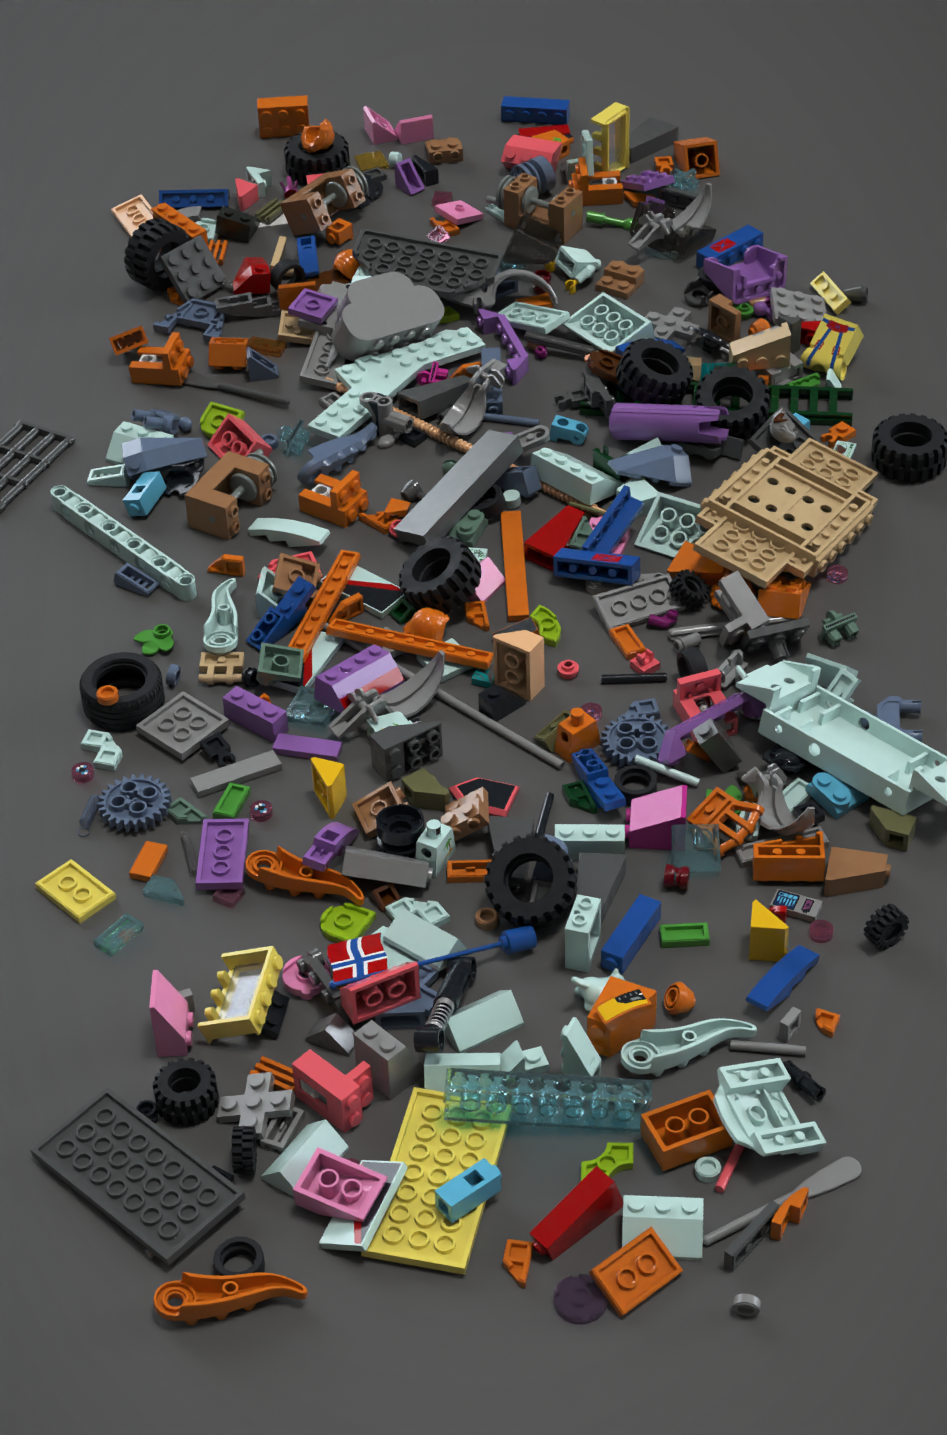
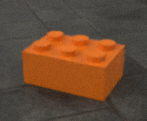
[257,95,310,138]
[640,1089,733,1171]

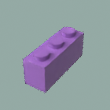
[222,686,289,742]

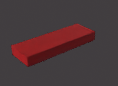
[518,124,570,137]

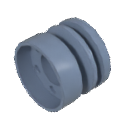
[511,156,556,194]

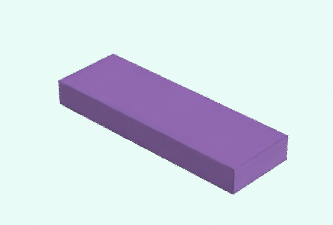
[272,733,343,762]

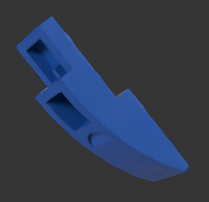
[297,235,319,278]
[246,576,317,650]
[571,748,626,811]

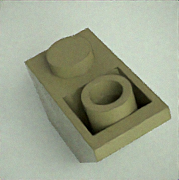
[401,768,450,811]
[869,805,917,852]

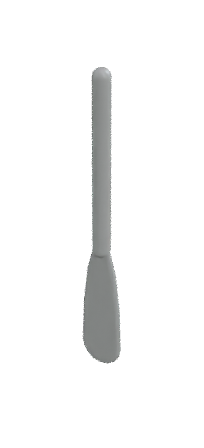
[703,1156,861,1246]

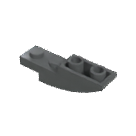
[585,362,615,417]

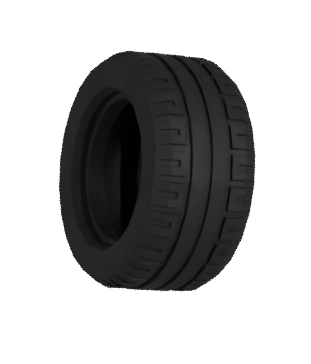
[79,652,165,731]

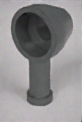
[400,479,426,502]

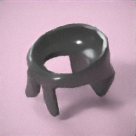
[683,276,714,307]

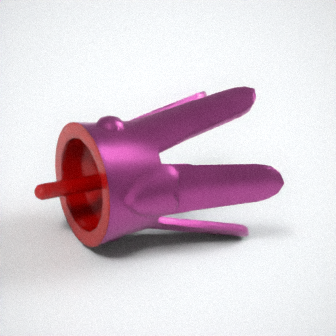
[280,176,298,199]

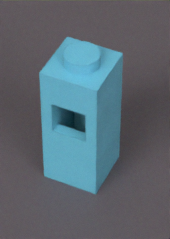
[122,471,167,517]
[435,1158,502,1223]

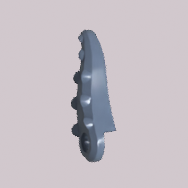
[297,422,378,485]

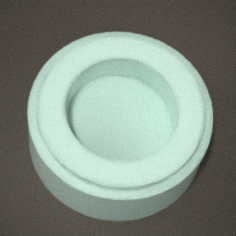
[695,1156,721,1183]

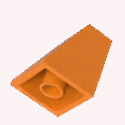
[673,137,720,180]
[587,976,657,1058]

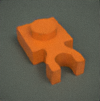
[654,156,674,175]
[820,421,856,448]

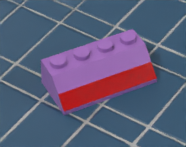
[314,644,405,713]

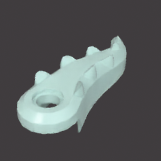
[203,578,238,654]
[620,1018,757,1077]

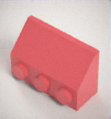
[501,135,562,173]
[207,413,273,459]
[340,962,421,1024]

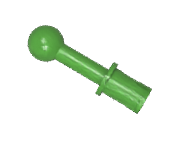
[586,210,637,231]

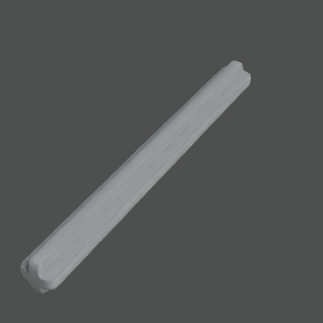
[669,616,794,641]

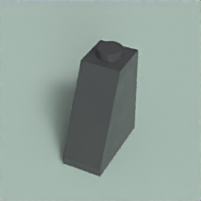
[692,718,742,773]

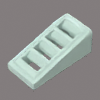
[87,464,131,487]

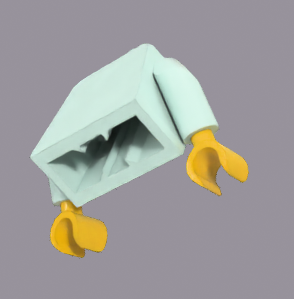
[544,246,601,294]

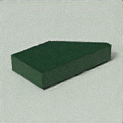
[562,780,597,814]

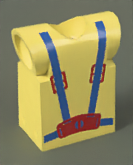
[800,314,864,381]

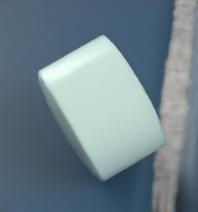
[388,152,402,167]
[503,490,521,509]

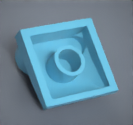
[805,772,869,820]

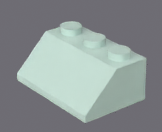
[106,421,174,465]
[555,824,625,860]
[622,1195,703,1261]

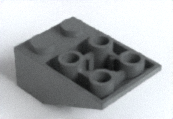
[370,721,443,783]

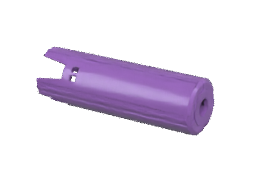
[609,403,729,444]

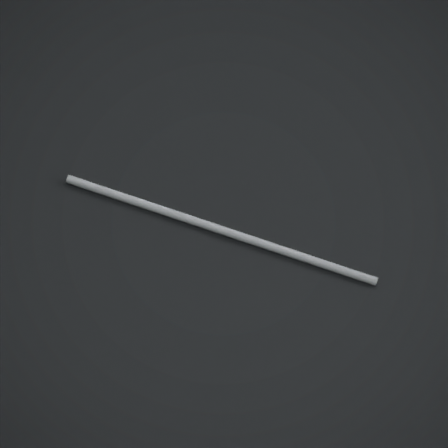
[322,622,565,770]

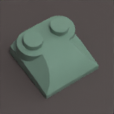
[444,509,488,548]
[256,642,304,686]

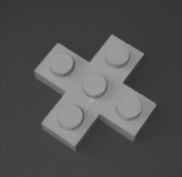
[645,307,700,341]
[217,1072,295,1140]

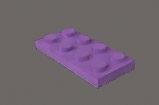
[195,818,250,890]

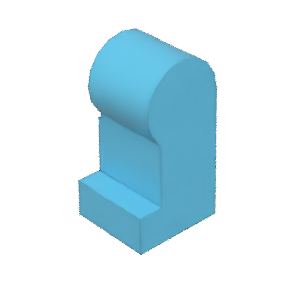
[550,415,589,445]

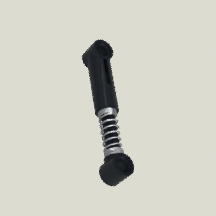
[414,957,477,1052]

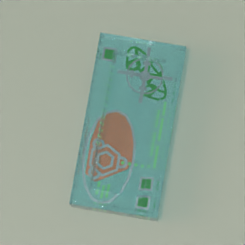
[94,913,144,957]

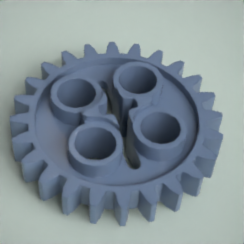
[601,713,668,767]
[97,774,172,832]

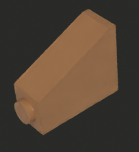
[824,847,891,897]

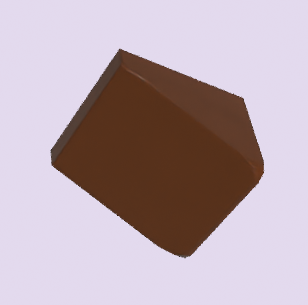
[369,882,401,912]

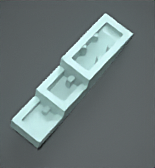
[247,518,330,547]

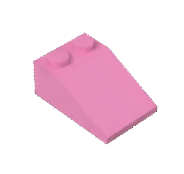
[149,970,194,1057]
[293,1147,387,1222]

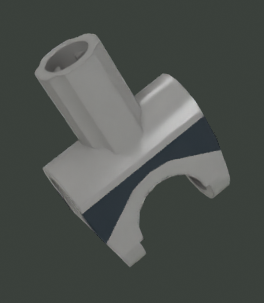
[359,392,414,437]

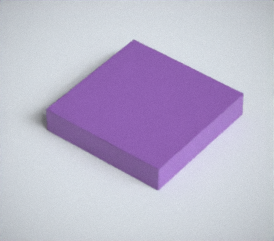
[288,288,338,324]

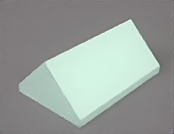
[383,908,468,971]
[444,990,524,1053]
[424,1053,501,1101]
[261,1119,349,1197]

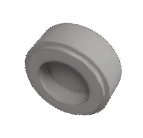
[732,1294,761,1316]

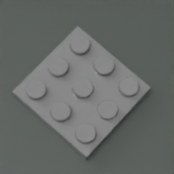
[769,287,826,325]
[136,691,230,760]

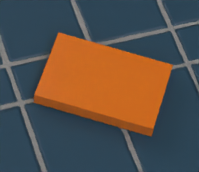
[588,1226,683,1317]

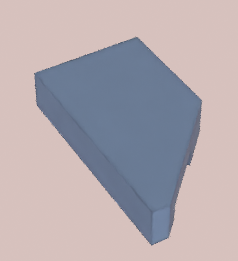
[620,698,660,719]

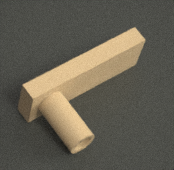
[270,236,294,277]

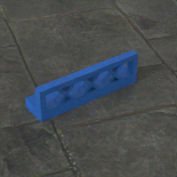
[159,189,230,209]
[582,485,644,553]

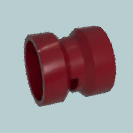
[533,270,551,295]
[663,864,690,890]

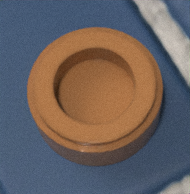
[475,907,499,930]

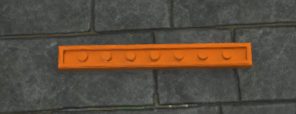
[501,511,529,622]
[288,550,361,663]
[326,618,494,670]

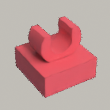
[630,648,660,674]

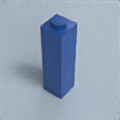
[601,894,661,975]

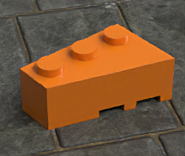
[752,831,825,882]

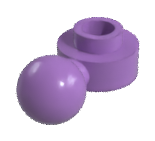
[753,302,773,322]

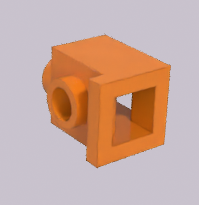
[325,218,353,245]

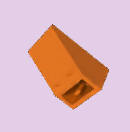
[758,576,812,619]

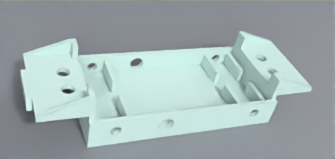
[735,660,947,815]

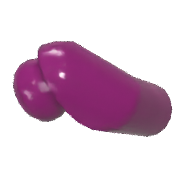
[647,609,678,629]

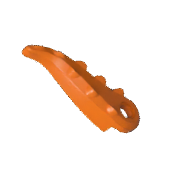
[245,845,364,906]
[153,1272,308,1325]

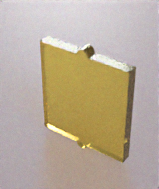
[354,151,389,172]

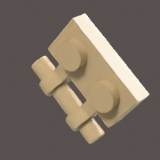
[198,652,245,685]

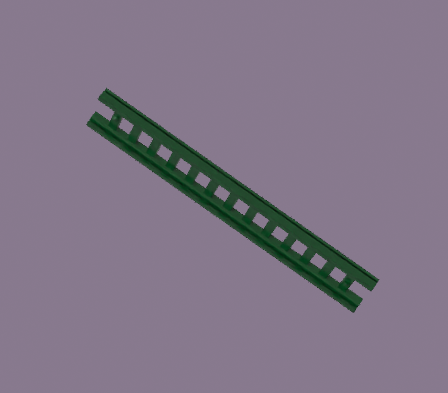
[580,377,853,427]

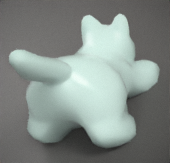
[571,969,626,1012]

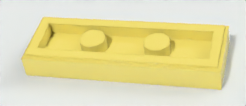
[810,271,851,315]

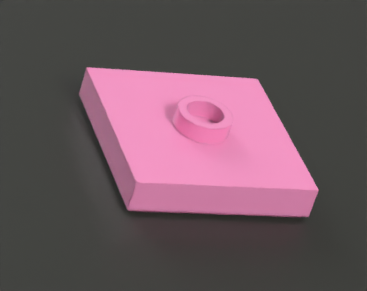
[434,200,484,225]

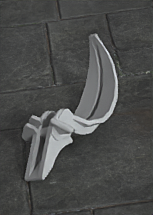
[628,183,712,251]
[443,269,558,314]
[439,358,507,435]
[328,650,445,739]
[736,763,815,836]

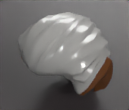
[769,408,798,443]

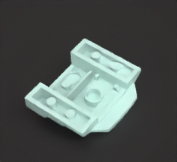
[713,1058,827,1157]

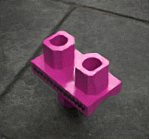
[416,362,448,386]

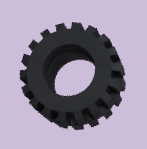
[153,1058,219,1126]

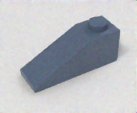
[494,466,541,498]

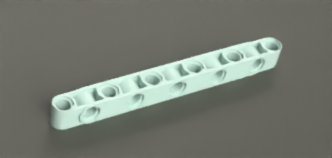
[50,485,197,601]

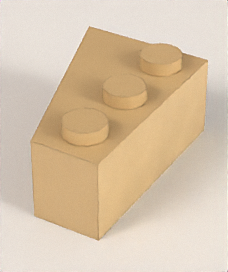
[729,322,791,370]

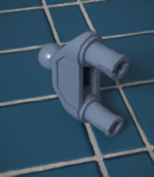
[131,409,192,434]
[861,696,922,742]

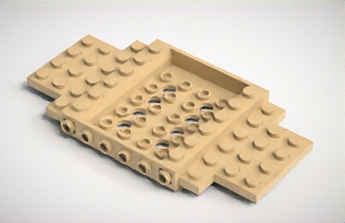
[693,438,878,588]

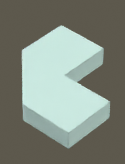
[81,729,123,771]
[385,897,450,927]

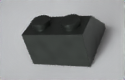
[215,206,260,243]

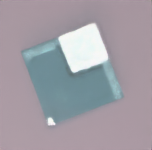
[286,686,337,727]
[670,824,721,872]

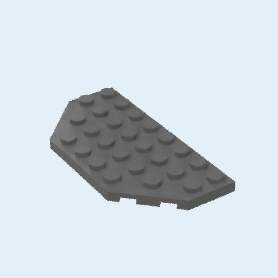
[352,228,503,298]

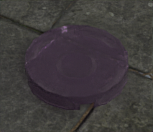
[554,1274,607,1324]

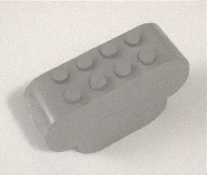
[331,272,444,361]

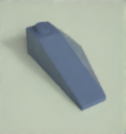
[122,438,208,481]
[607,444,692,487]

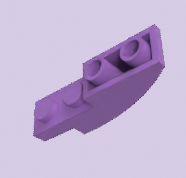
[302,822,359,872]

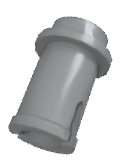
[673,632,702,653]

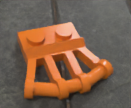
[686,787,765,858]

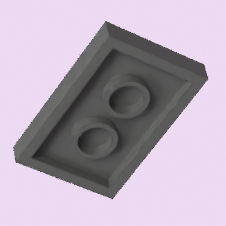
[738,617,811,662]

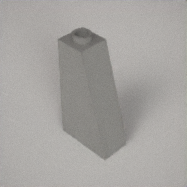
[342,846,433,888]

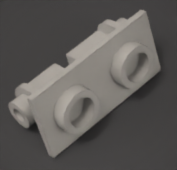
[716,649,749,689]

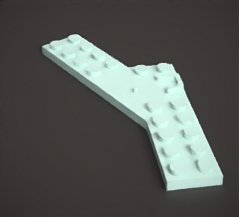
[307,327,486,440]

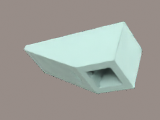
[560,1017,601,1093]

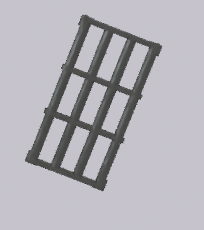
[0,420,75,513]

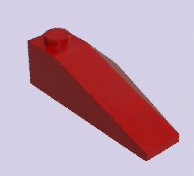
[232,257,270,294]

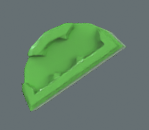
[785,372,820,387]

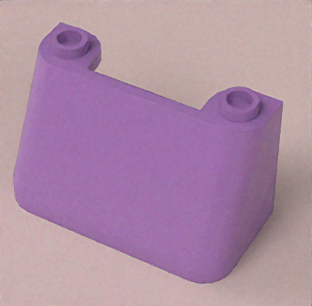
[703,245,788,304]

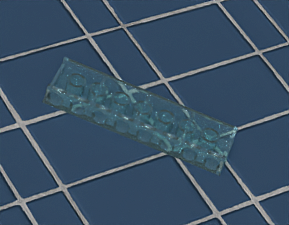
[443,1068,653,1132]

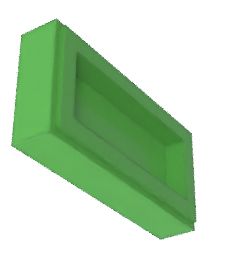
[212,783,251,819]
[660,922,710,948]

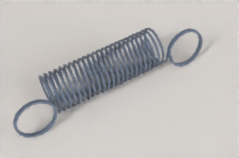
[77,795,102,837]

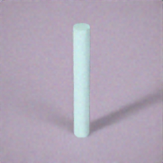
[634,755,700,787]

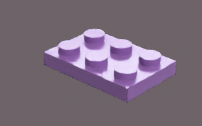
[620,170,675,191]

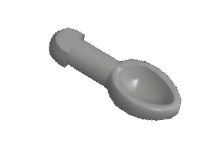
[377,430,404,449]

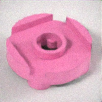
[282,955,331,1000]

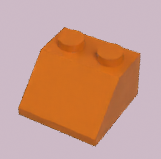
[209,337,249,370]

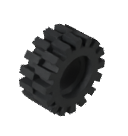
[669,569,710,609]
[863,904,909,950]
[231,1126,257,1174]

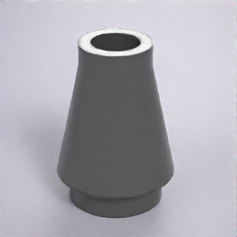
[841,285,868,303]

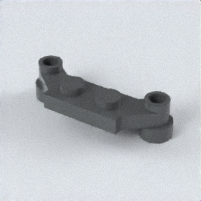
[296,948,352,1024]

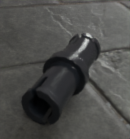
[784,1060,826,1102]

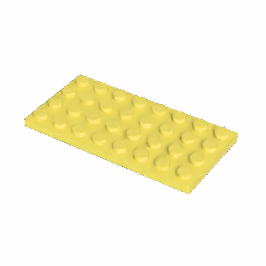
[361,1087,513,1275]

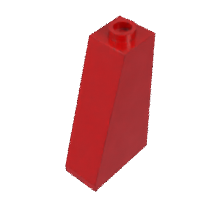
[524,505,584,571]
[529,1166,623,1260]

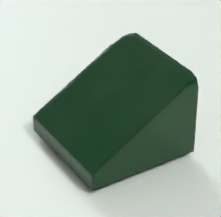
[389,598,417,625]

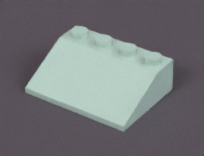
[562,292,655,353]
[530,448,625,506]
[634,492,709,558]

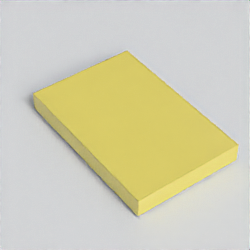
[35,859,116,924]

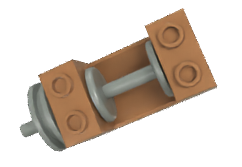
[280,166,368,236]
[486,173,583,245]
[185,449,278,540]

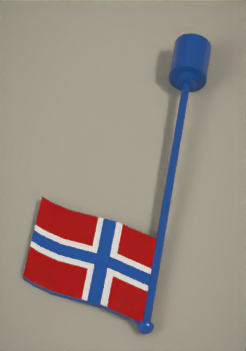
[327,925,537,990]

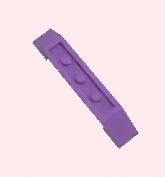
[476,309,529,385]
[657,692,766,767]

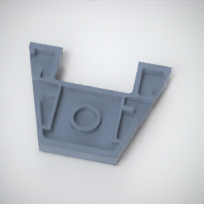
[153,298,226,342]

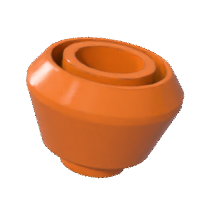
[748,318,771,336]
[664,982,696,1015]

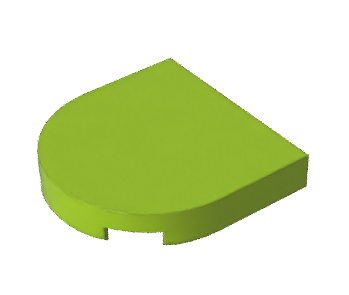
[200,402,246,439]
[320,903,377,943]

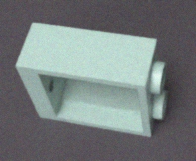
[565,894,601,973]

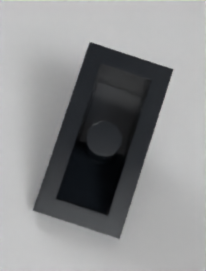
[478,684,526,722]

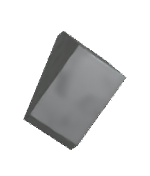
[305,1012,355,1057]

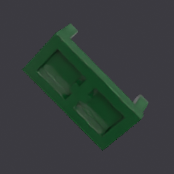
[593,445,632,483]

